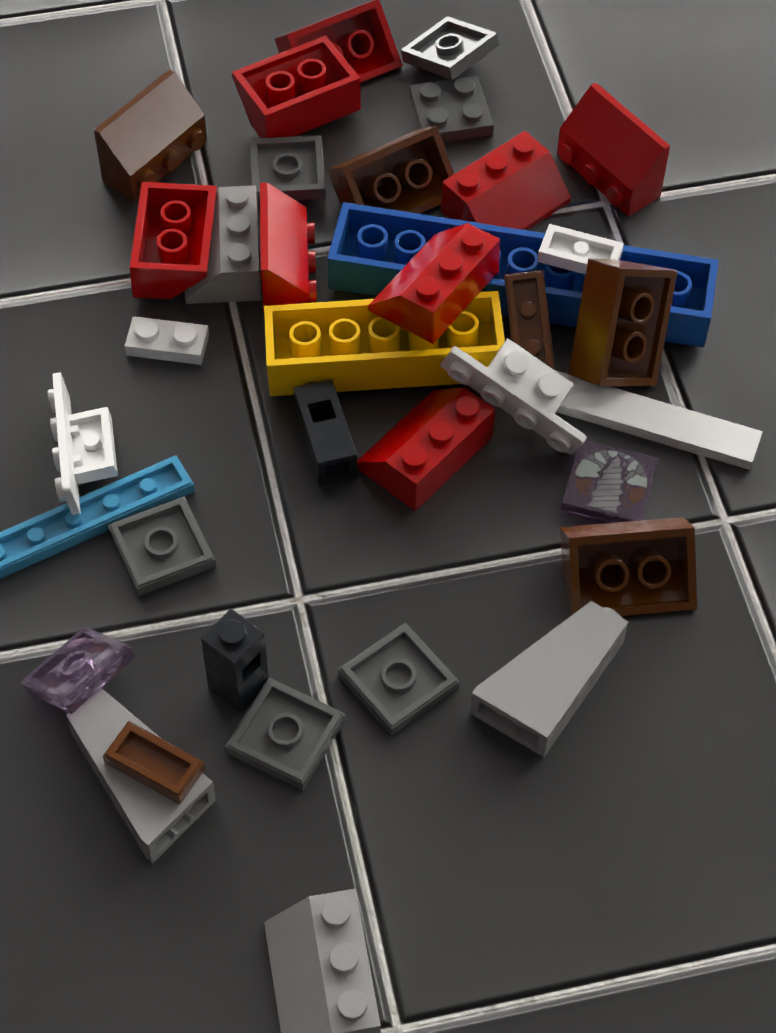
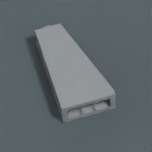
[470,601,628,757]
[66,686,216,864]

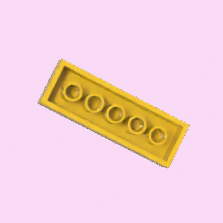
[264,291,505,396]

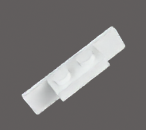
[441,338,587,455]
[48,372,118,515]

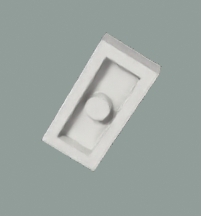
[537,224,624,274]
[125,316,209,365]

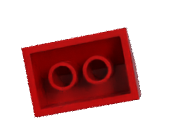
[274,0,403,83]
[232,35,361,138]
[557,82,670,217]
[441,131,571,230]
[129,182,217,299]
[260,183,317,320]
[368,223,500,344]
[357,388,496,511]

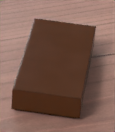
[103,721,205,805]

